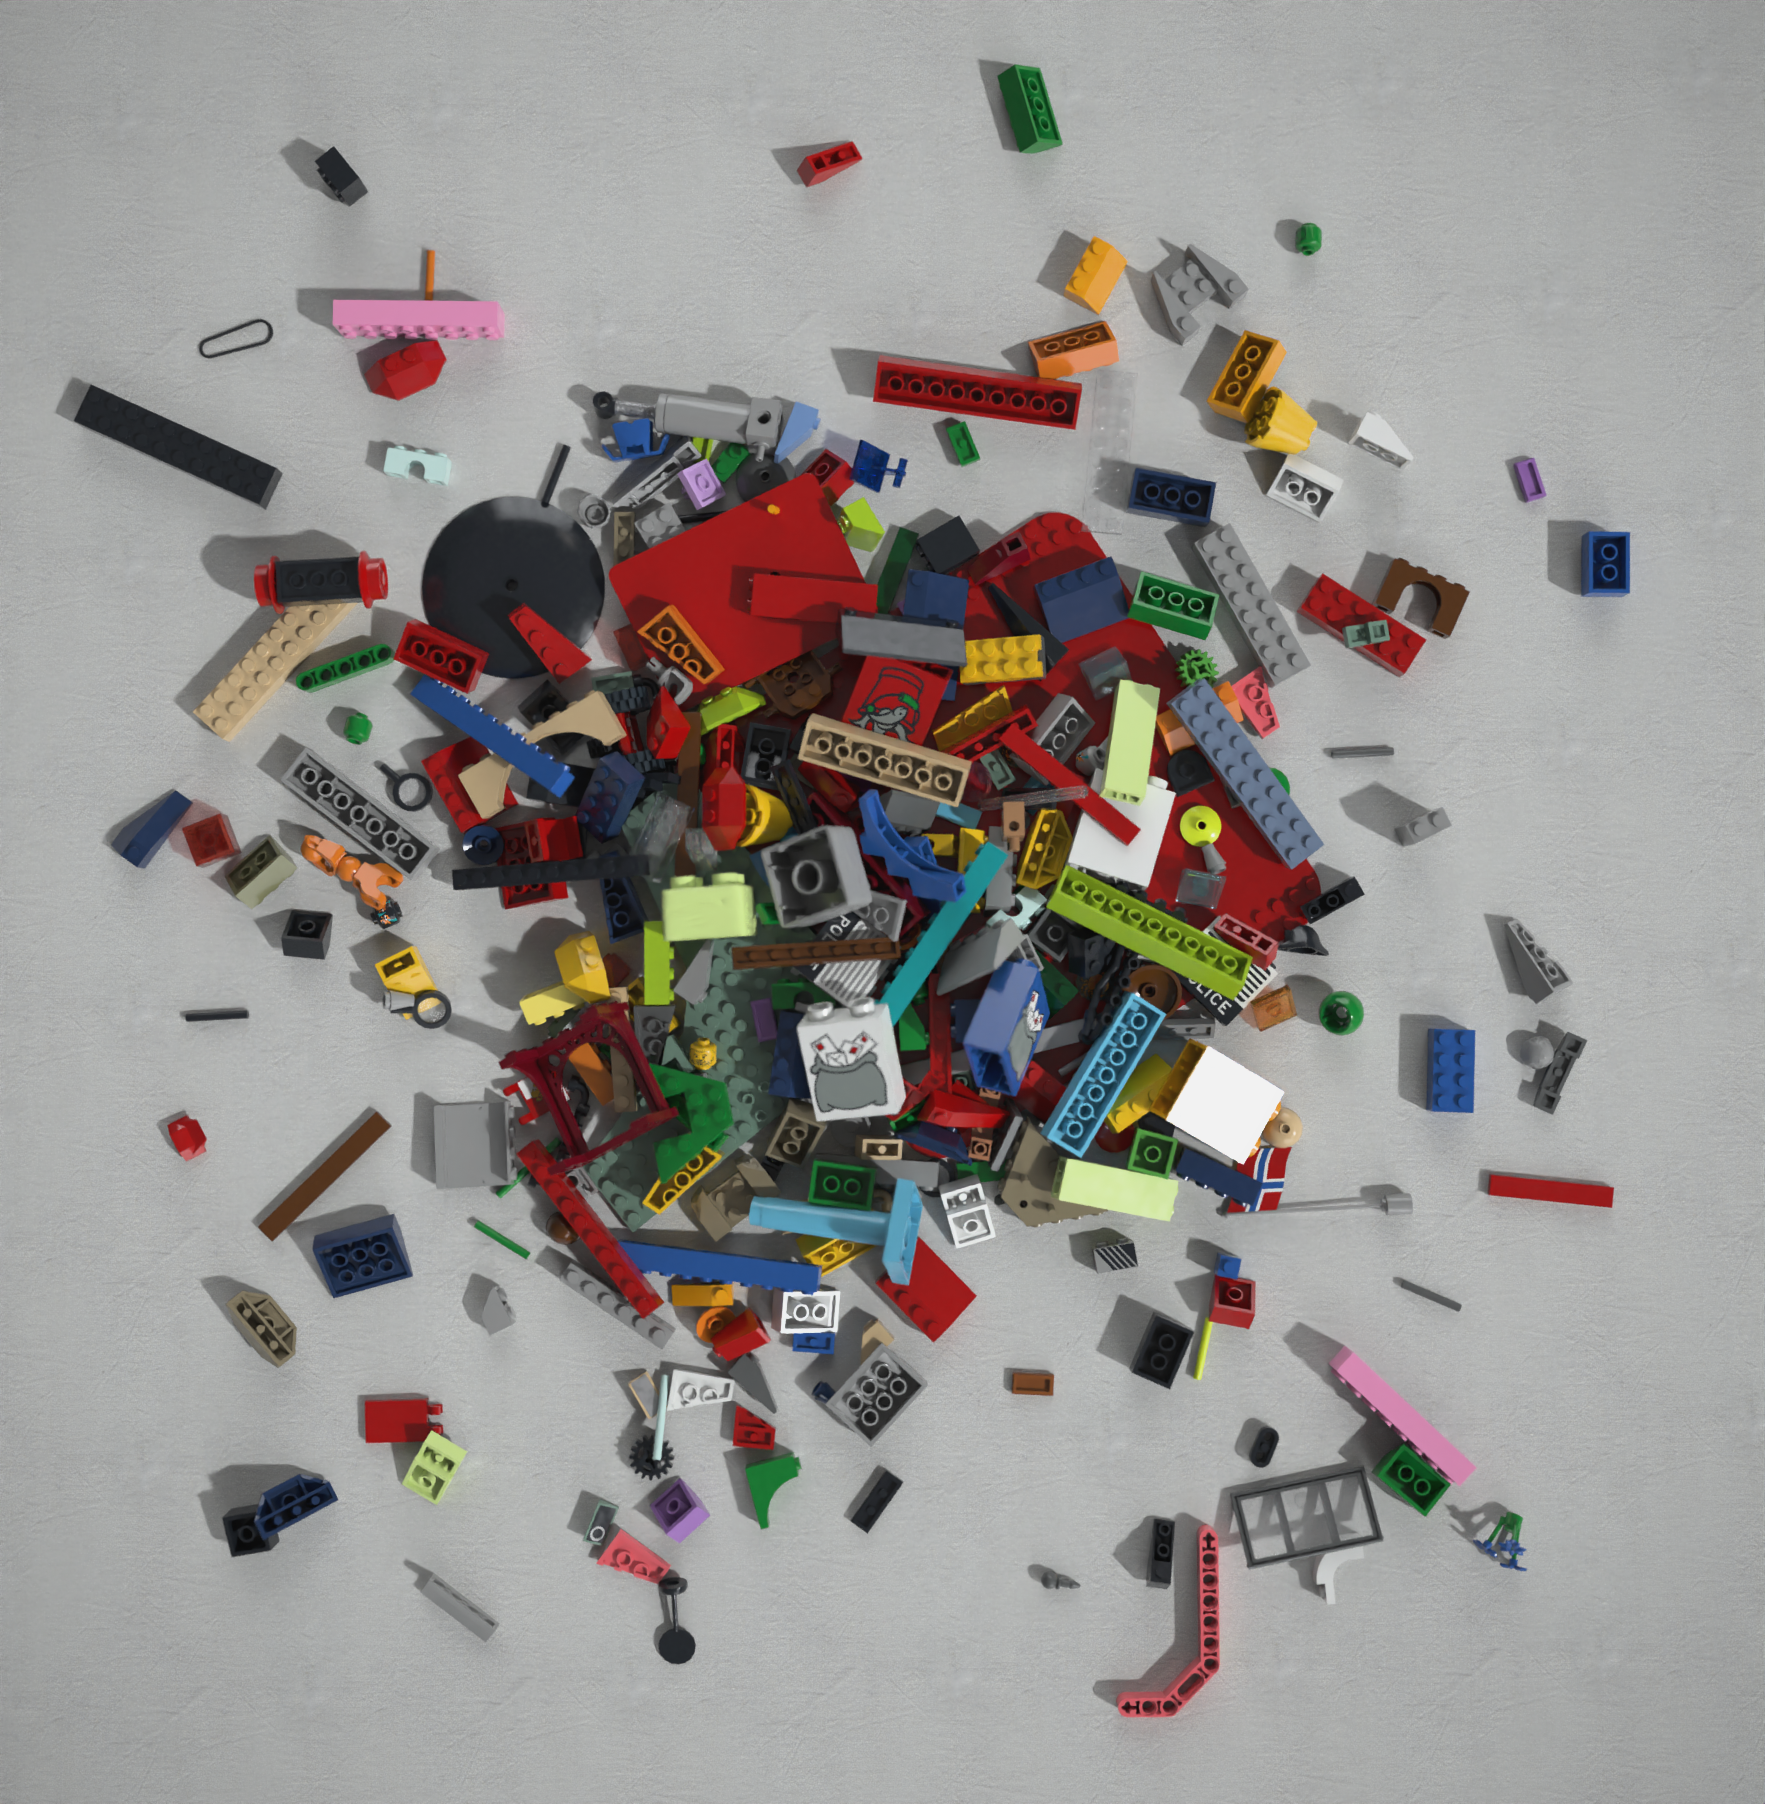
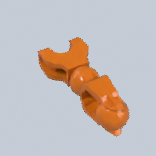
[300,835,403,910]

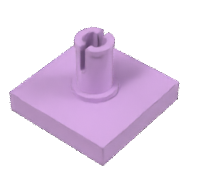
[677,459,726,510]

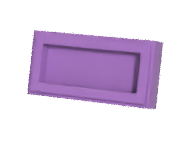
[1513,457,1547,503]
[750,997,778,1042]

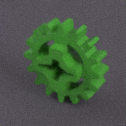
[1175,649,1219,688]

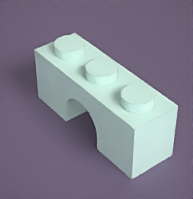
[384,446,452,486]
[985,887,1047,930]

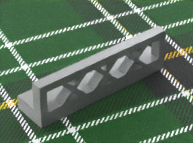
[420,1573,500,1642]

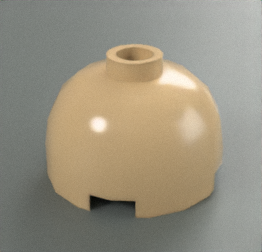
[1262,1107,1303,1148]

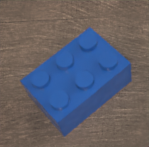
[1581,531,1630,597]

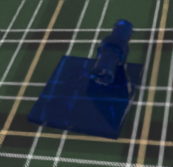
[849,440,908,493]

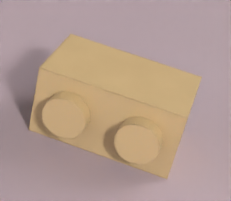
[855,1135,903,1160]

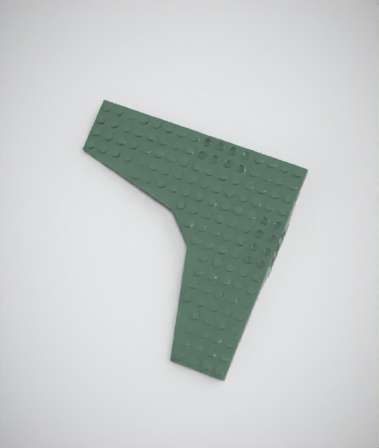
[583,773,866,1232]

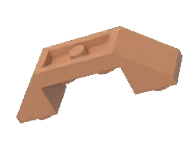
[968,1087,1001,1161]

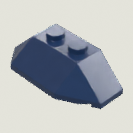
[894,1121,973,1166]
[254,1474,338,1540]

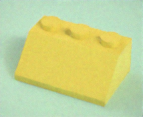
[519,981,587,1026]

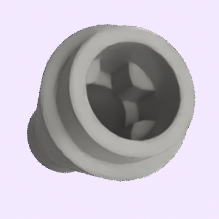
[1201,843,1227,875]
[383,990,414,1011]

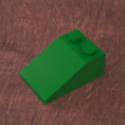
[899,1003,929,1051]

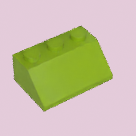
[836,497,885,552]

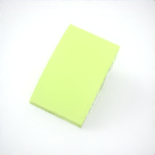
[402,1431,467,1505]

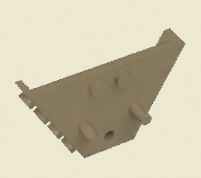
[997,1116,1108,1227]

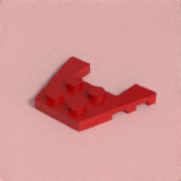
[885,1070,946,1121]

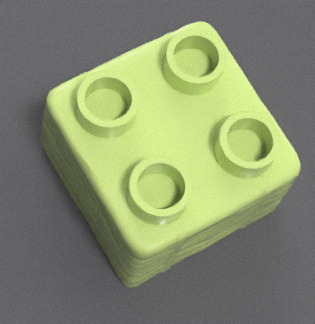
[661,873,758,941]

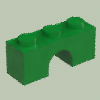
[772,978,838,1009]

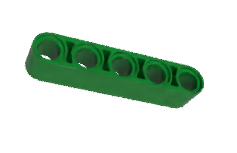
[296,644,395,693]

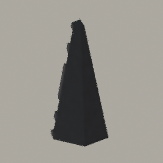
[988,583,1069,682]

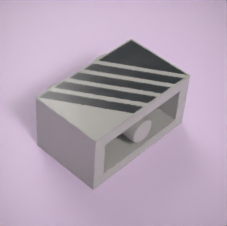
[1092,1237,1139,1274]

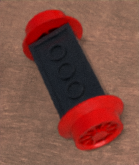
[254,550,388,614]

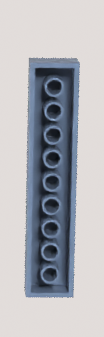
[1166,678,1325,870]

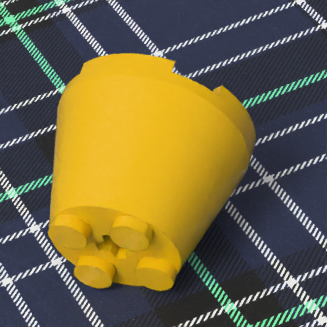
[1244,386,1317,455]
[736,784,793,847]

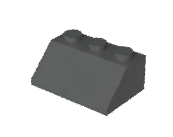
[879,790,940,837]

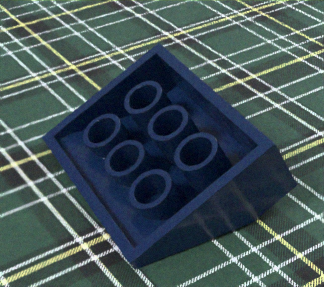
[1033,556,1129,643]
[312,1214,413,1298]

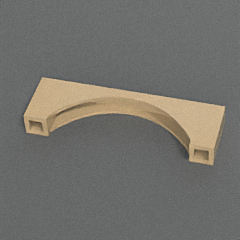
[458,690,627,818]

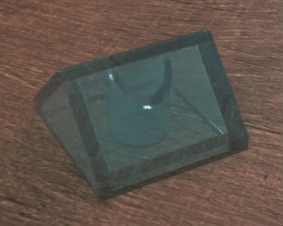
[1078,646,1132,701]
[1176,868,1226,909]

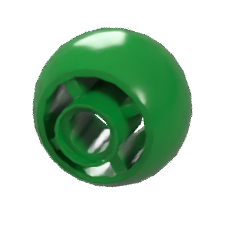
[1318,991,1364,1036]

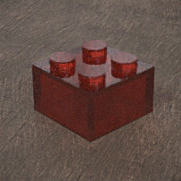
[182,813,242,868]

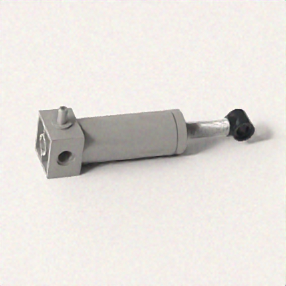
[593,391,783,462]

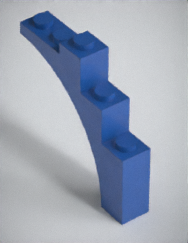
[859,790,967,902]

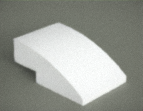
[938,1174,996,1249]

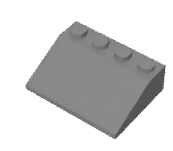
[936,918,1025,996]
[825,1343,928,1447]

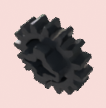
[629,1433,675,1481]

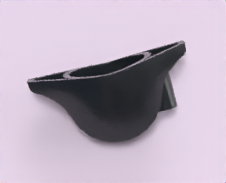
[1277,925,1329,956]

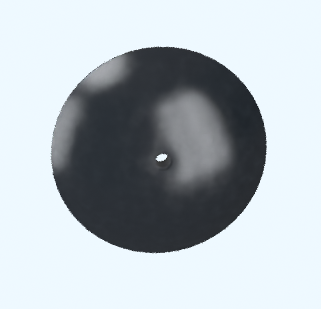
[422,497,605,679]

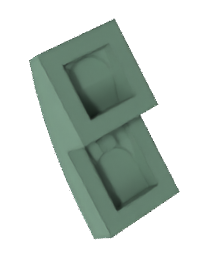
[1342,620,1390,648]

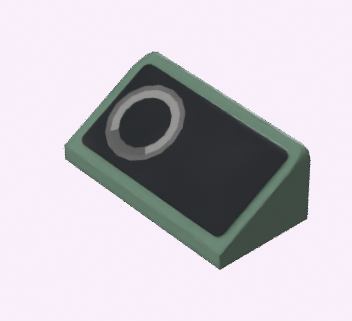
[583,1499,619,1546]

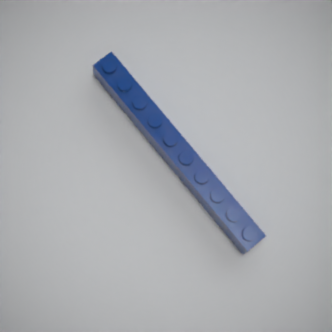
[410,674,575,798]
[618,1239,822,1295]

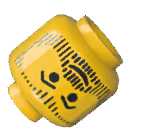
[689,1038,717,1070]

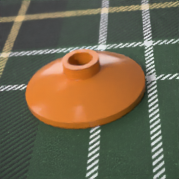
[696,1306,736,1343]

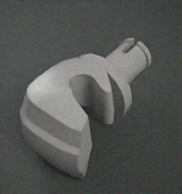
[645,657,693,705]

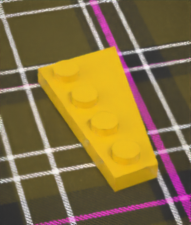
[932,685,1012,752]

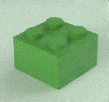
[1125,1127,1178,1180]

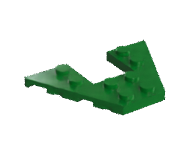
[645,1063,734,1184]

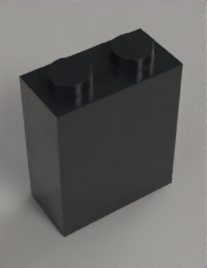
[915,515,980,575]

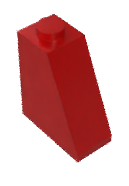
[711,1307,771,1361]

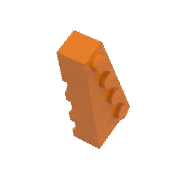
[637,605,725,684]

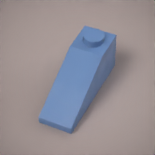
[774,402,821,464]

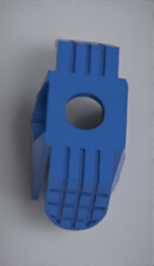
[601,418,670,462]

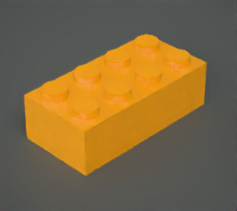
[1206,330,1287,423]

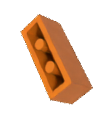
[569,1042,614,1106]

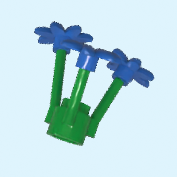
[1473,1512,1527,1571]

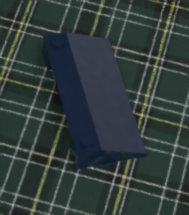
[903,569,969,702]

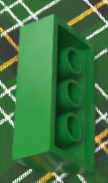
[997,64,1063,154]

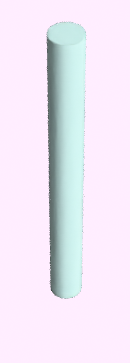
[653,1375,669,1460]

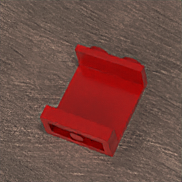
[524,816,583,863]

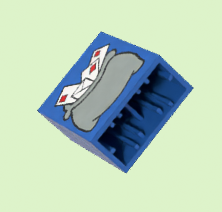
[963,958,1050,1096]

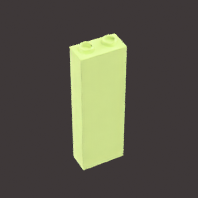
[1099,679,1160,806]
[1050,1156,1178,1222]

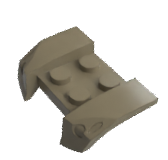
[691,1154,781,1242]

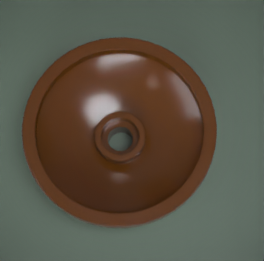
[1120,964,1182,1020]

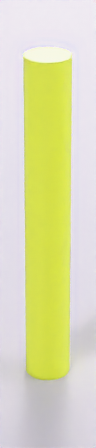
[1193,1317,1213,1380]

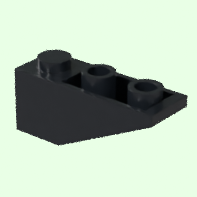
[1300,876,1365,925]
[1146,1519,1175,1589]

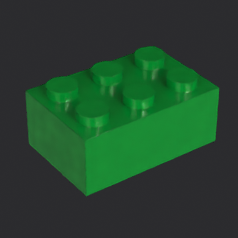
[808,1158,878,1211]

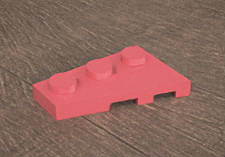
[596,1529,671,1584]

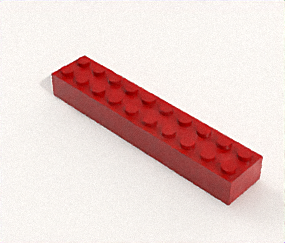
[873,355,1082,430]

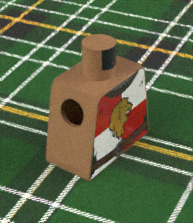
[1000,802,1025,852]

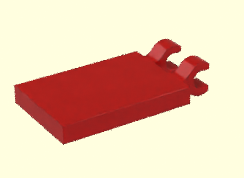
[365,1398,443,1443]

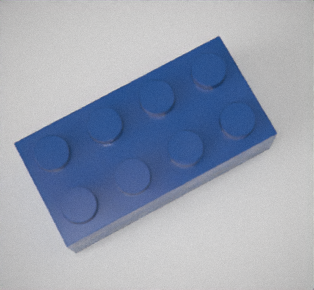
[1426,1028,1475,1113]

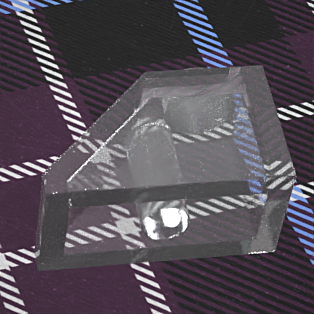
[685,828,717,871]

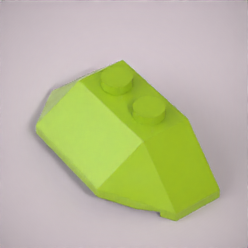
[697,686,766,736]

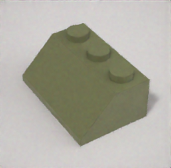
[225,835,297,909]

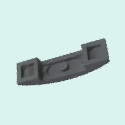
[1533,1032,1588,1115]

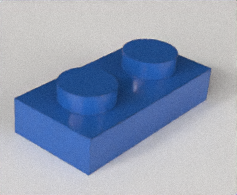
[792,1332,835,1354]

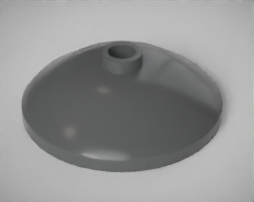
[736,453,796,502]

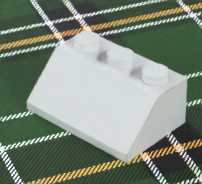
[1267,454,1343,523]

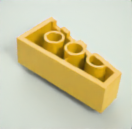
[642,1131,725,1215]

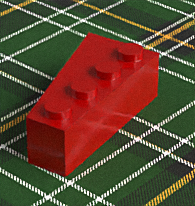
[508,603,592,684]

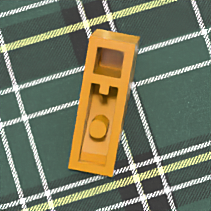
[671,1282,734,1306]

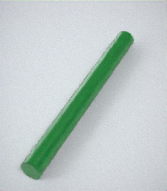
[496,1137,562,1198]

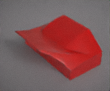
[167,1115,207,1161]

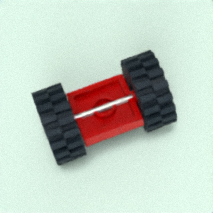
[604,687,667,774]

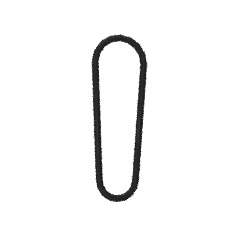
[199,319,273,358]

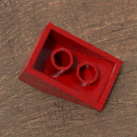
[647,686,691,759]

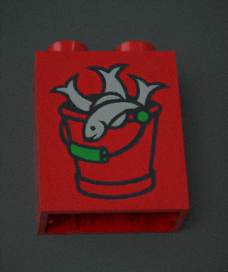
[841,655,953,746]

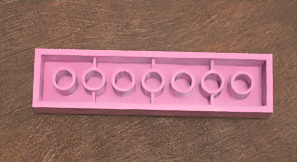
[333,300,505,340]
[1328,1346,1476,1486]

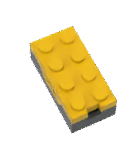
[960,635,1046,685]

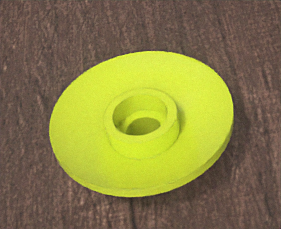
[1180,806,1221,847]

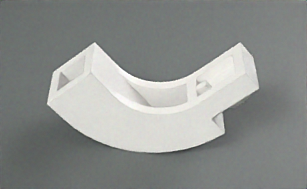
[1312,1533,1364,1605]

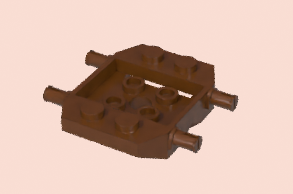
[743,650,843,720]

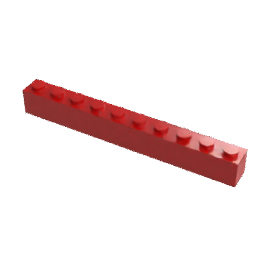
[516,1139,665,1319]

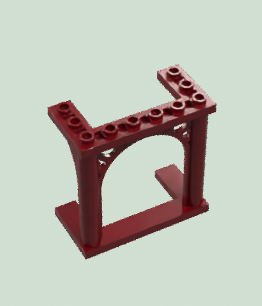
[498,1001,679,1176]

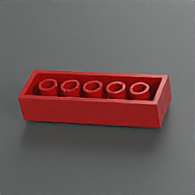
[1296,573,1427,677]

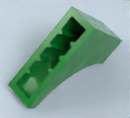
[745,1452,802,1529]

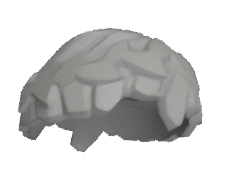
[577,495,611,529]
[1520,1036,1554,1069]

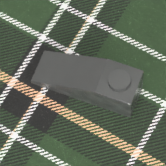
[728,1352,778,1414]

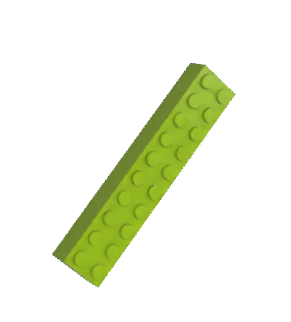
[1046,864,1253,1000]

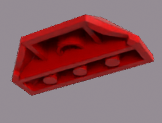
[364,340,447,401]
[703,724,746,785]
[702,766,746,851]

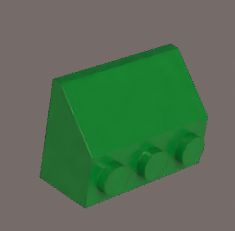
[1371,1443,1451,1517]

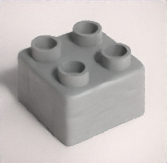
[761,826,872,928]

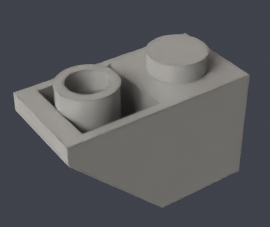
[481,1285,516,1335]

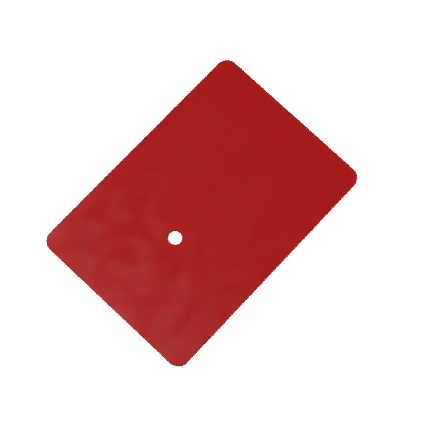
[609,473,878,712]

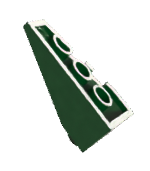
[1034,948,1079,1020]

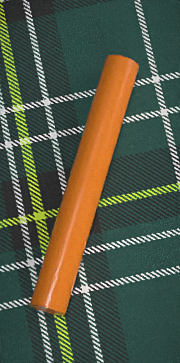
[425,250,435,301]

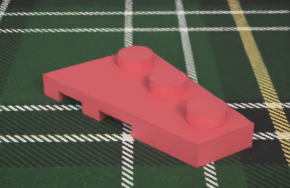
[1231,666,1280,739]

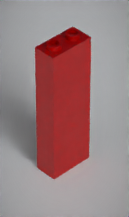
[747,573,878,623]

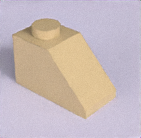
[860,1319,894,1365]

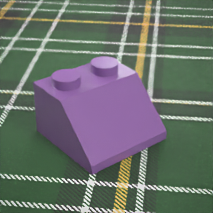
[650,1478,710,1543]

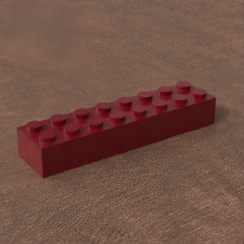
[792,791,931,941]

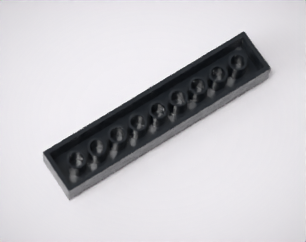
[74,384,283,510]

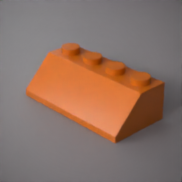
[1028,321,1119,379]
[1155,681,1244,756]

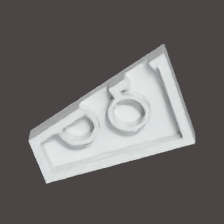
[667,1369,735,1411]

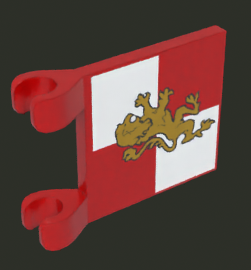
[503,1064,571,1125]

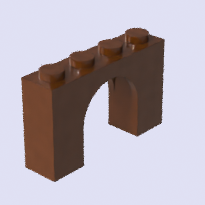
[1372,558,1470,639]

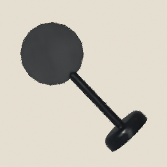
[658,1577,696,1665]

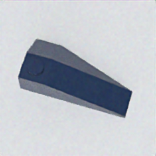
[111,791,193,869]

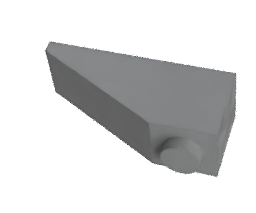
[673,939,714,1005]

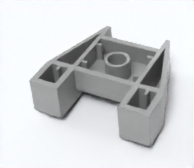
[1151,244,1249,346]

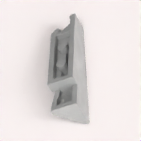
[612,436,702,509]

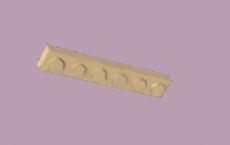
[607,987,637,1112]

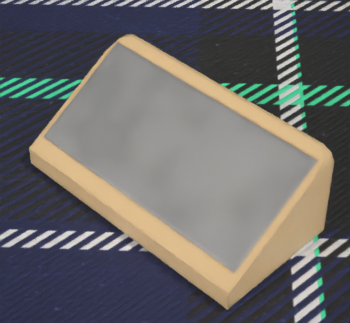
[628,1371,668,1419]

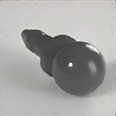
[1041,1572,1081,1590]

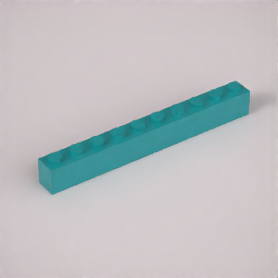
[874,841,1008,1028]

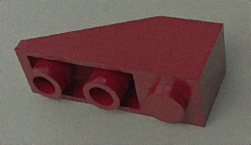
[967,532,1031,586]

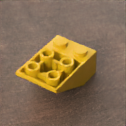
[375,946,442,1020]

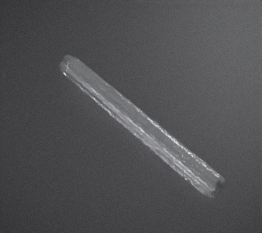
[977,785,1088,812]

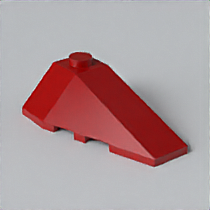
[917,1089,1010,1128]

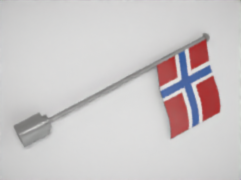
[1223,1147,1413,1218]

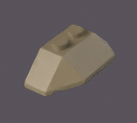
[225,1291,297,1368]

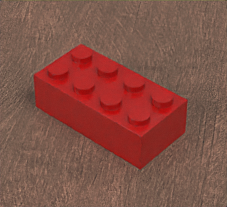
[393,619,489,694]

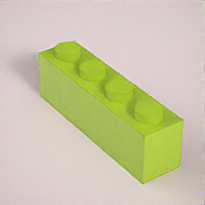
[644,921,674,1005]

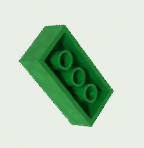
[1127,571,1219,641]

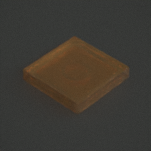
[1250,984,1297,1032]

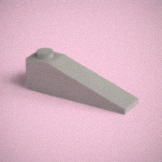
[1504,919,1573,1004]

